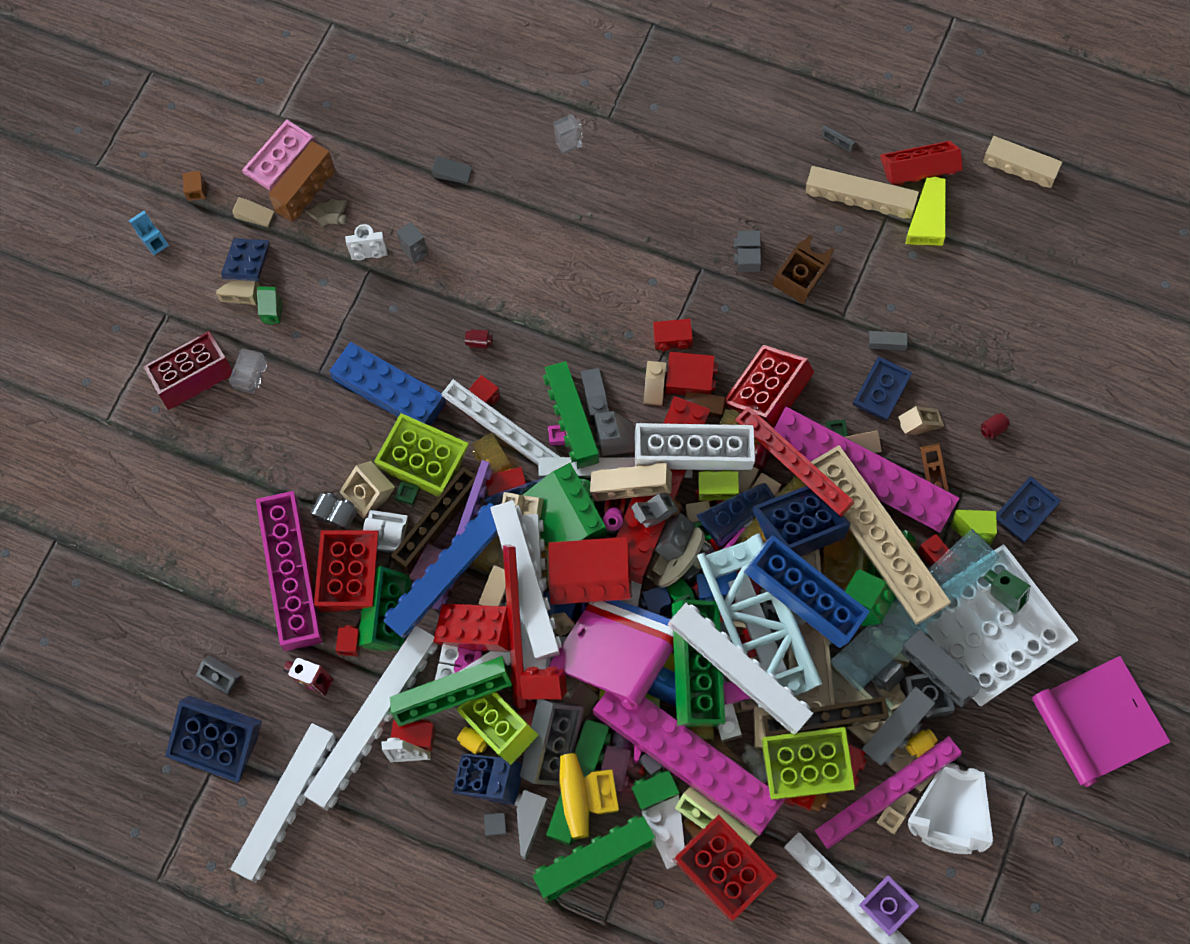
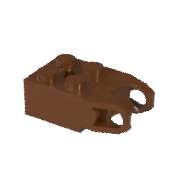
[772,235,834,304]

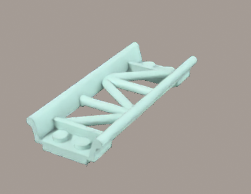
[697,533,822,708]

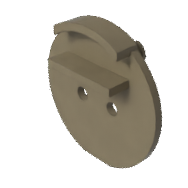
[646,527,711,588]

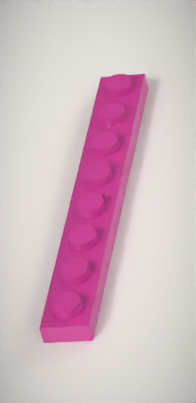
[815,736,962,849]

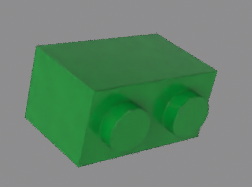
[632,770,679,813]

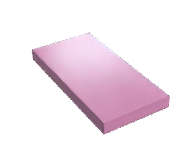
[242,120,315,191]

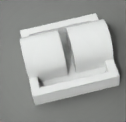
[345,224,388,260]
[363,510,408,553]

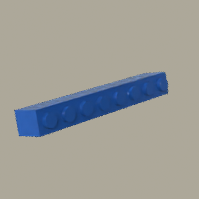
[384,503,498,639]

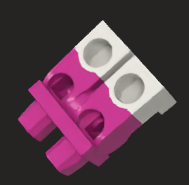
[435,644,483,680]

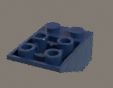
[452,753,522,805]

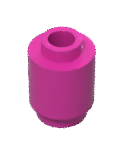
[603,508,624,531]

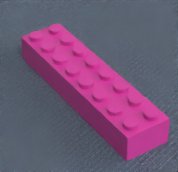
[256,491,323,651]

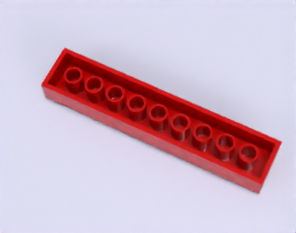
[616,396,710,584]

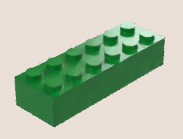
[672,600,725,727]
[532,816,656,903]

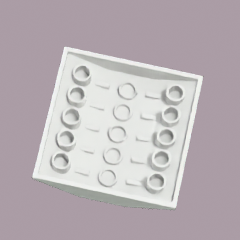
[917,544,1078,707]

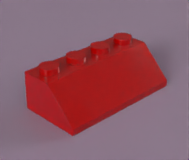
[880,141,963,186]

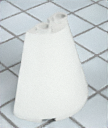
[908,763,993,854]

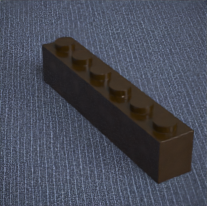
[391,466,476,573]
[761,697,889,737]

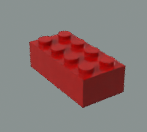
[433,604,510,652]

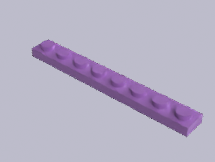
[432,460,493,612]

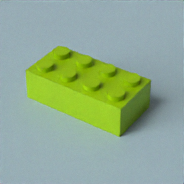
[456,691,539,765]

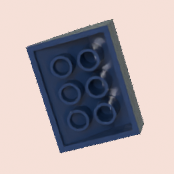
[753,486,851,557]
[165,695,262,783]

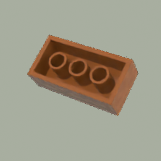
[268,141,335,222]

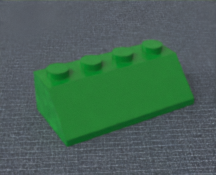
[358,566,412,652]

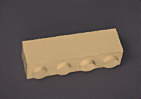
[983,136,1062,188]
[590,463,672,501]

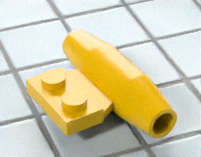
[560,753,619,839]

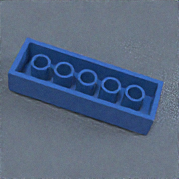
[329,342,446,426]
[743,535,870,648]

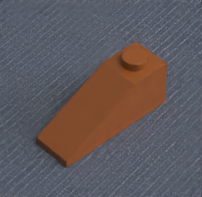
[920,443,949,492]

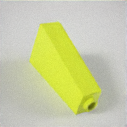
[906,177,945,246]

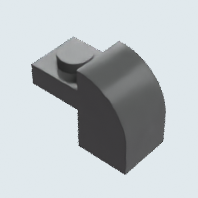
[631,493,678,528]

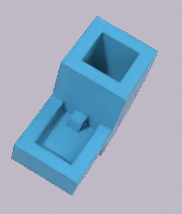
[129,211,169,255]

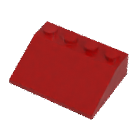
[725,345,815,429]
[314,530,379,612]
[549,537,633,605]
[672,814,777,921]

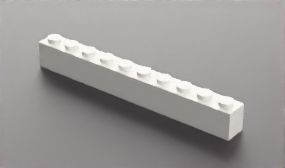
[304,626,438,811]

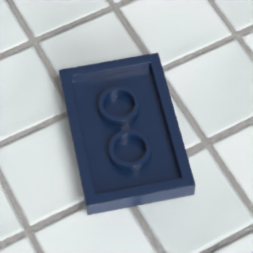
[221,238,270,281]
[853,356,912,422]
[996,476,1061,544]

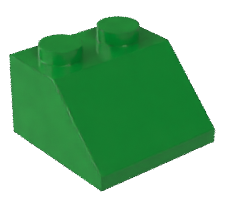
[845,570,896,627]

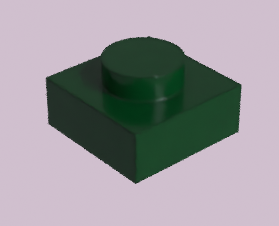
[826,419,848,437]
[395,481,420,506]

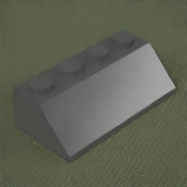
[520,699,584,785]

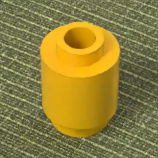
[457,727,488,755]
[906,729,938,758]

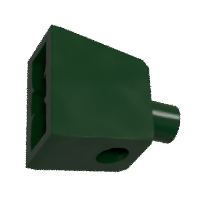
[984,569,1030,615]

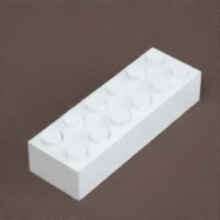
[635,423,755,470]

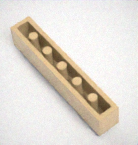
[805,166,919,219]

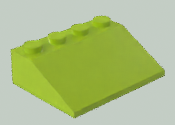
[374,413,469,497]
[762,727,855,800]

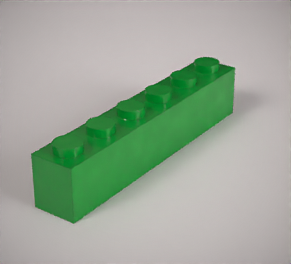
[543,361,599,469]
[390,656,512,727]
[546,719,612,846]

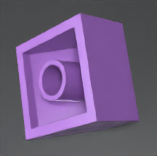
[859,875,920,937]

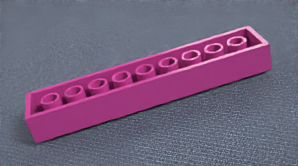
[774,407,960,533]
[593,691,785,837]

